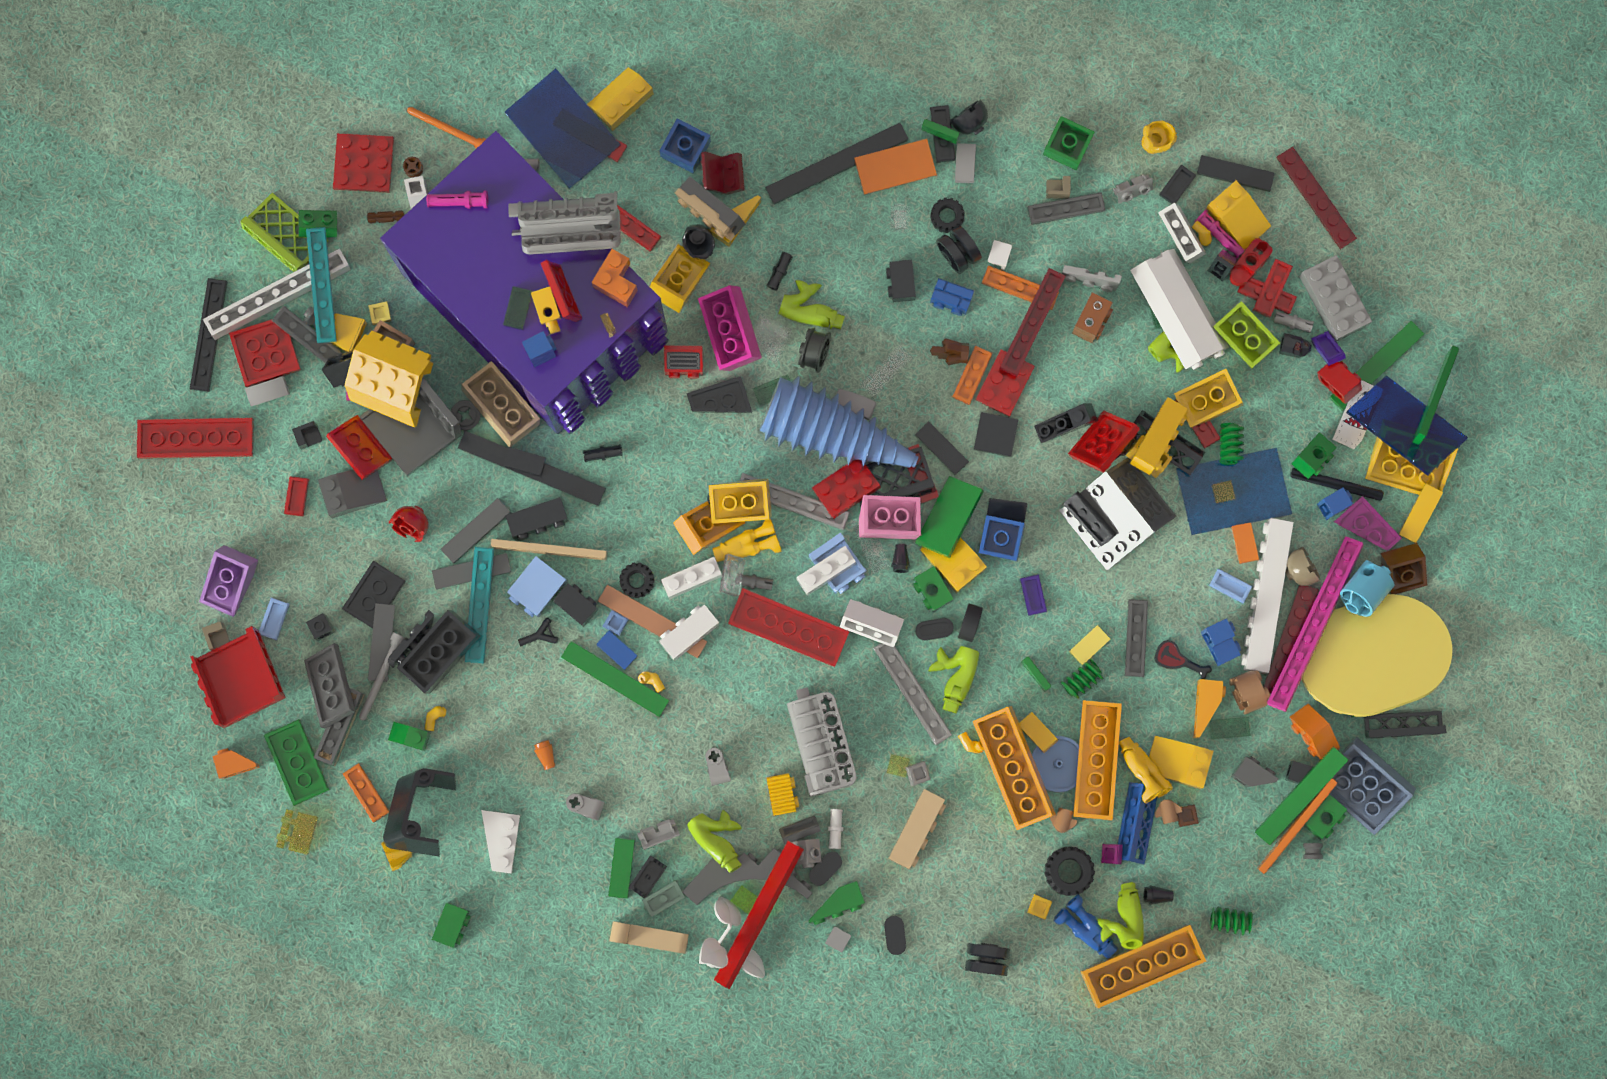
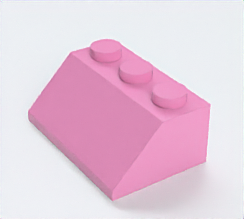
[859,495,921,540]

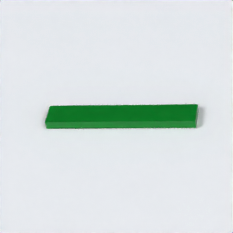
[1329,321,1424,411]
[1413,345,1459,445]
[561,641,669,717]
[1255,746,1348,845]

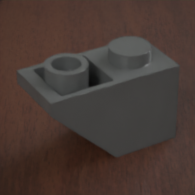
[1231,756,1278,787]

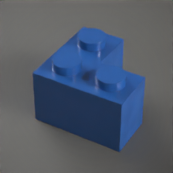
[1201,618,1241,666]

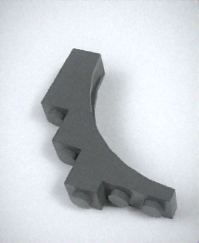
[683,848,812,905]

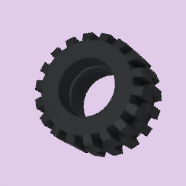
[1044,846,1095,896]

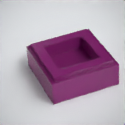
[1101,844,1123,865]

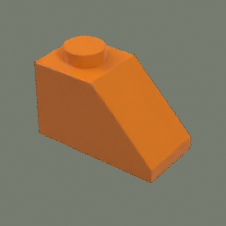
[212,748,260,779]

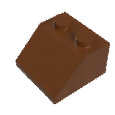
[1380,543,1428,595]

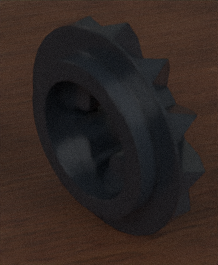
[451,400,481,431]

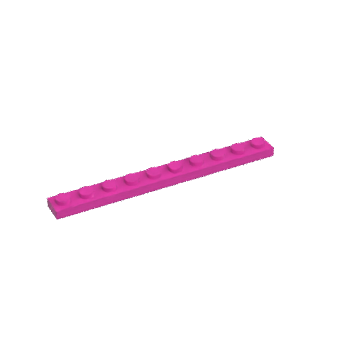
[1267,536,1364,712]

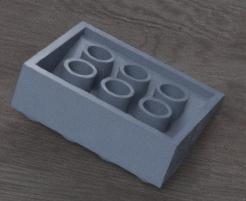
[1329,737,1416,835]

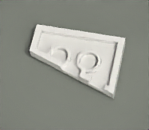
[481,810,520,874]

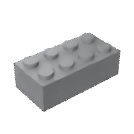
[1299,255,1372,342]

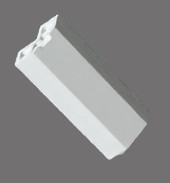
[1130,249,1230,370]

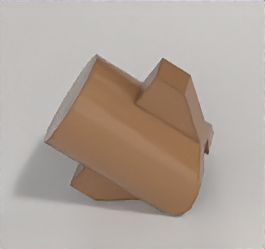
[1155,799,1183,824]
[1050,808,1077,833]

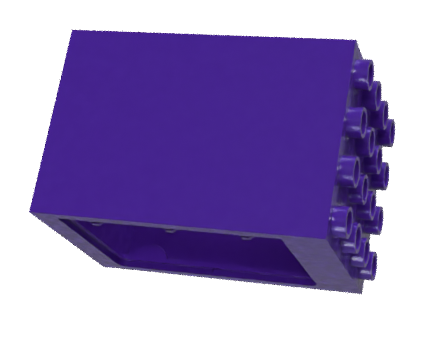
[380,131,669,434]

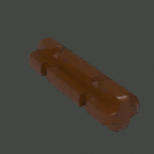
[367,210,404,224]

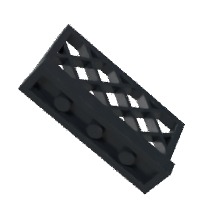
[859,446,936,507]

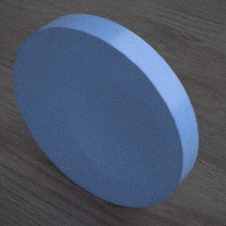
[1032,736,1079,792]

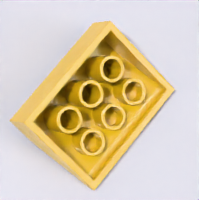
[1365,420,1458,495]

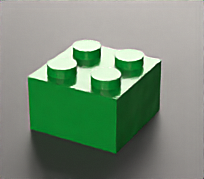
[1043,116,1095,171]

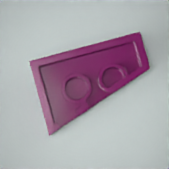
[1334,496,1402,551]

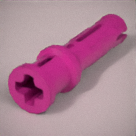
[426,190,488,209]
[1194,210,1245,259]

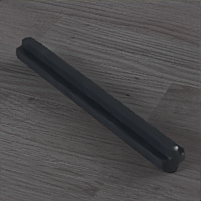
[1290,468,1384,501]

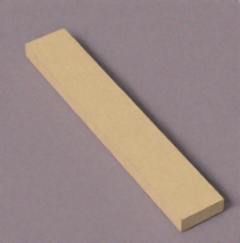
[491,539,607,561]

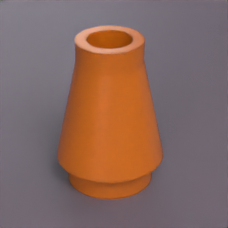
[534,740,555,770]

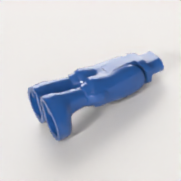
[1053,894,1118,959]

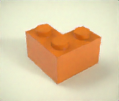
[591,249,638,308]
[1290,704,1340,760]

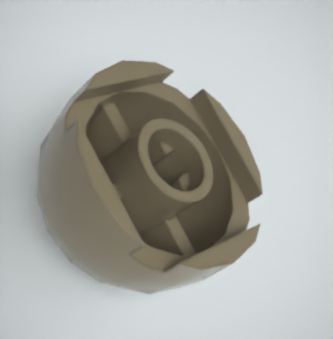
[1285,546,1320,586]

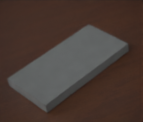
[304,643,355,729]

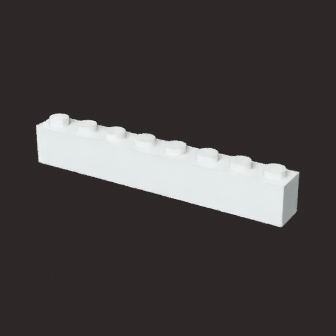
[203,249,351,340]
[1241,518,1294,674]

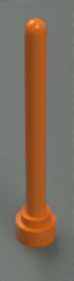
[407,107,486,148]

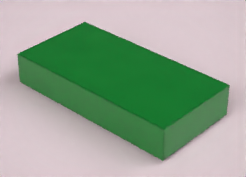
[921,119,960,144]
[1021,656,1052,692]

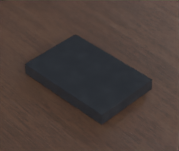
[342,561,406,629]

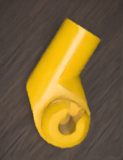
[1191,220,1212,246]
[638,671,666,693]
[425,706,447,731]
[958,732,984,754]

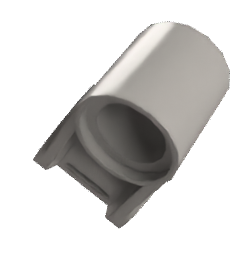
[705,748,731,786]
[566,794,605,821]

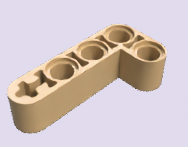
[609,921,689,954]

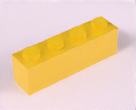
[1130,397,1188,475]

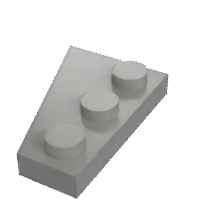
[1062,265,1122,292]

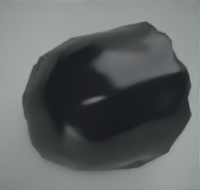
[682,224,715,259]

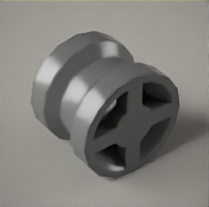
[1303,843,1323,859]

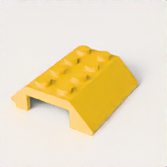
[345,330,433,428]

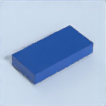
[596,631,638,670]

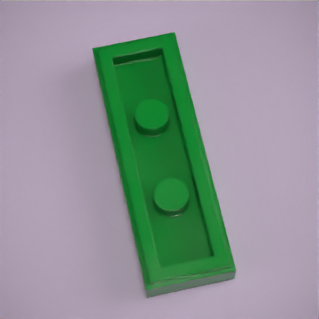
[608,838,635,899]

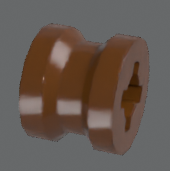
[403,156,423,178]

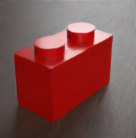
[1317,361,1362,404]

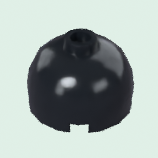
[950,99,988,135]

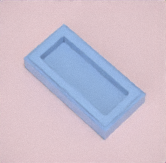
[1209,569,1252,604]
[259,598,290,640]

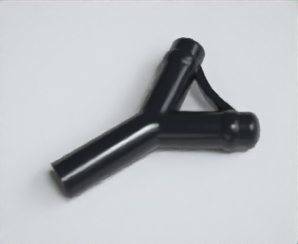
[518,618,558,647]

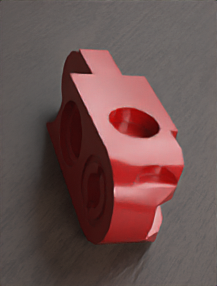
[1230,238,1273,286]

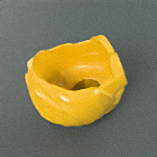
[1141,120,1177,154]

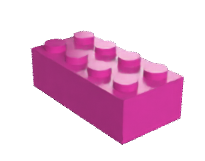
[698,285,762,371]

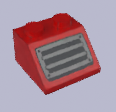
[664,345,704,379]

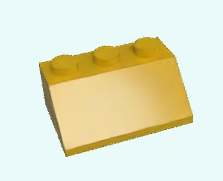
[587,67,654,131]

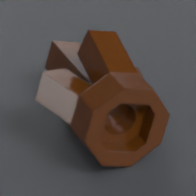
[930,338,969,365]

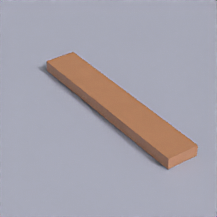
[598,585,707,658]

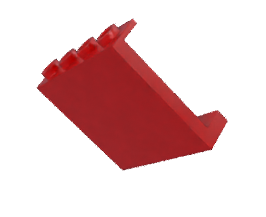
[190,626,286,728]

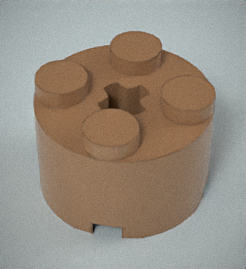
[1229,670,1270,715]

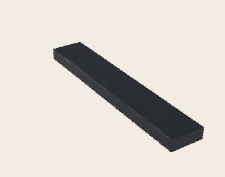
[190,278,228,392]

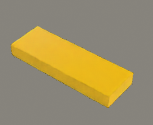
[1399,483,1443,543]

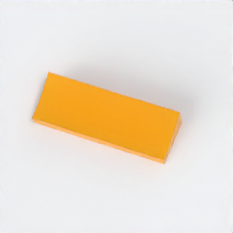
[1073,700,1122,821]

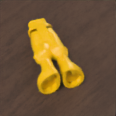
[712,518,782,562]
[1119,737,1173,803]

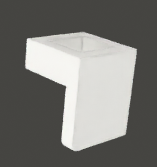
[988,240,1012,270]

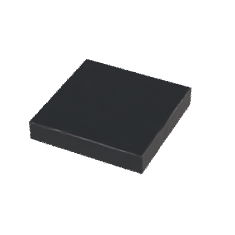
[974,412,1018,457]

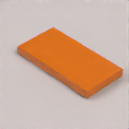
[854,139,937,195]

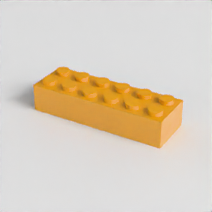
[973,706,1056,830]
[1080,925,1206,1008]

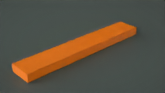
[1257,779,1337,874]

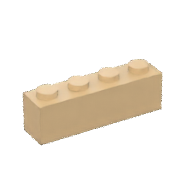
[888,789,946,869]

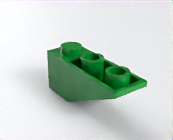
[809,881,865,925]

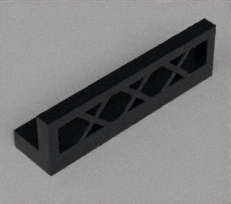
[1133,410,1206,475]
[1364,711,1447,739]

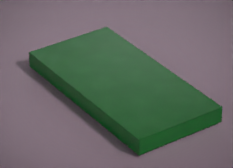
[915,476,984,558]
[264,719,330,806]

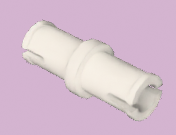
[828,809,843,849]

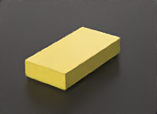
[1069,625,1110,665]

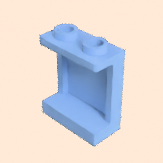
[809,533,867,594]
[507,556,567,618]

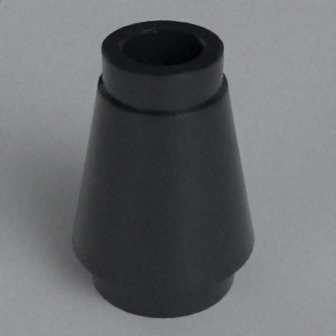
[891,544,910,573]
[1143,885,1174,905]

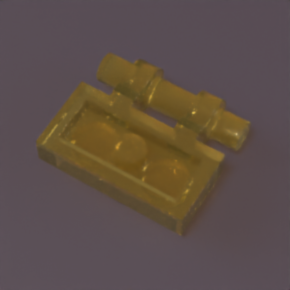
[276,809,318,855]

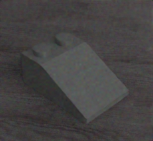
[318,470,387,519]

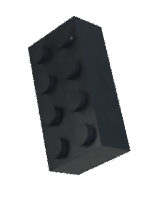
[397,610,481,694]

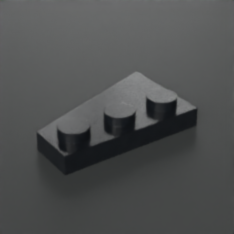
[686,376,752,413]
[388,610,435,668]

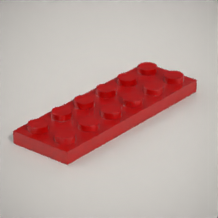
[137,418,254,459]
[728,588,849,667]

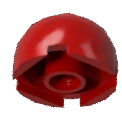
[389,506,429,542]

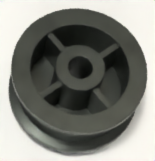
[798,328,831,373]

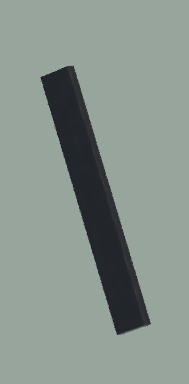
[765,123,909,205]
[458,431,606,506]

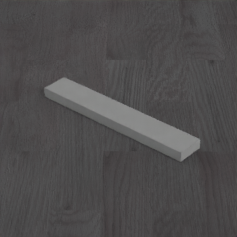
[740,473,850,530]
[873,643,952,745]

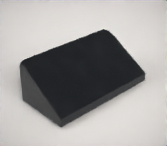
[987,498,1027,523]

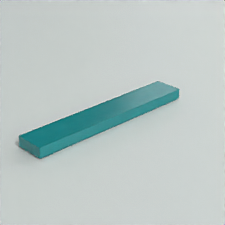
[306,227,337,343]
[465,547,495,664]

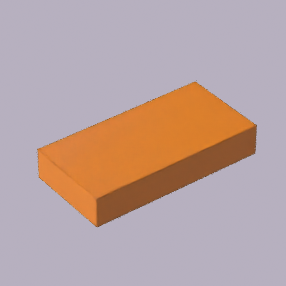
[1231,523,1259,564]

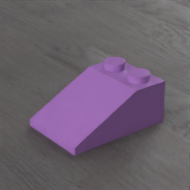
[199,545,258,617]

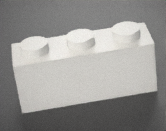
[1158,203,1206,263]
[797,546,856,596]
[661,557,722,600]
[840,599,904,647]
[659,605,719,661]

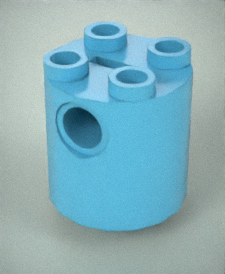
[1340,560,1395,617]

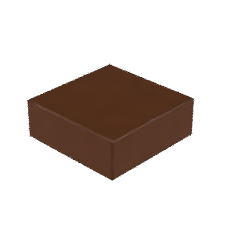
[1177,804,1199,827]

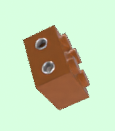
[1072,292,1113,343]

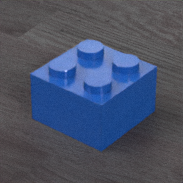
[659,118,711,174]
[979,515,1026,562]

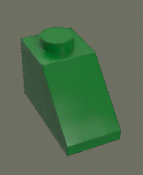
[388,722,431,751]

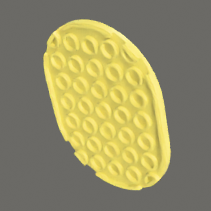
[1302,594,1452,717]

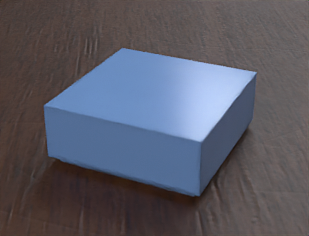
[603,610,629,636]

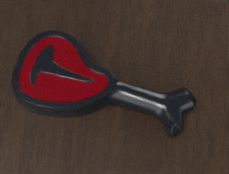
[1154,640,1212,680]

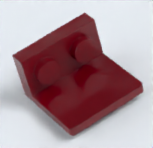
[701,152,745,195]

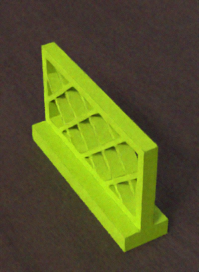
[240,193,329,272]

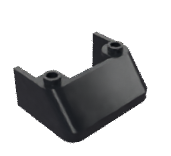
[383,768,456,857]

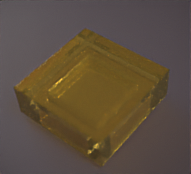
[600,313,616,337]
[1212,480,1236,504]
[886,754,910,778]

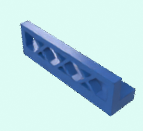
[1118,782,1157,865]

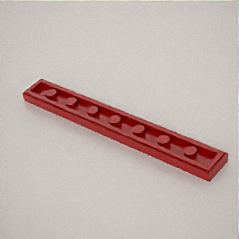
[714,841,804,989]

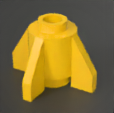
[381,842,413,872]

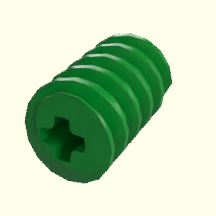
[1219,423,1244,465]
[1060,658,1104,699]
[1210,906,1253,936]

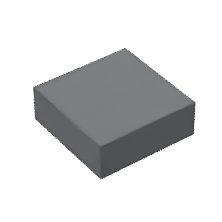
[905,761,931,786]
[825,926,851,953]

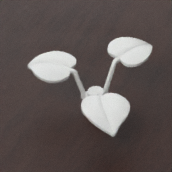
[699,897,765,978]

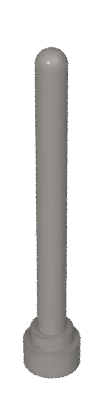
[359,632,405,721]

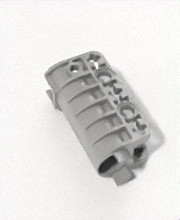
[509,191,621,254]
[787,687,856,797]

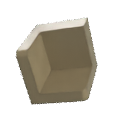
[1046,176,1071,199]
[202,621,230,651]

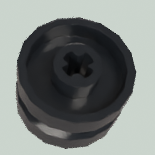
[936,225,982,274]
[965,943,1011,976]

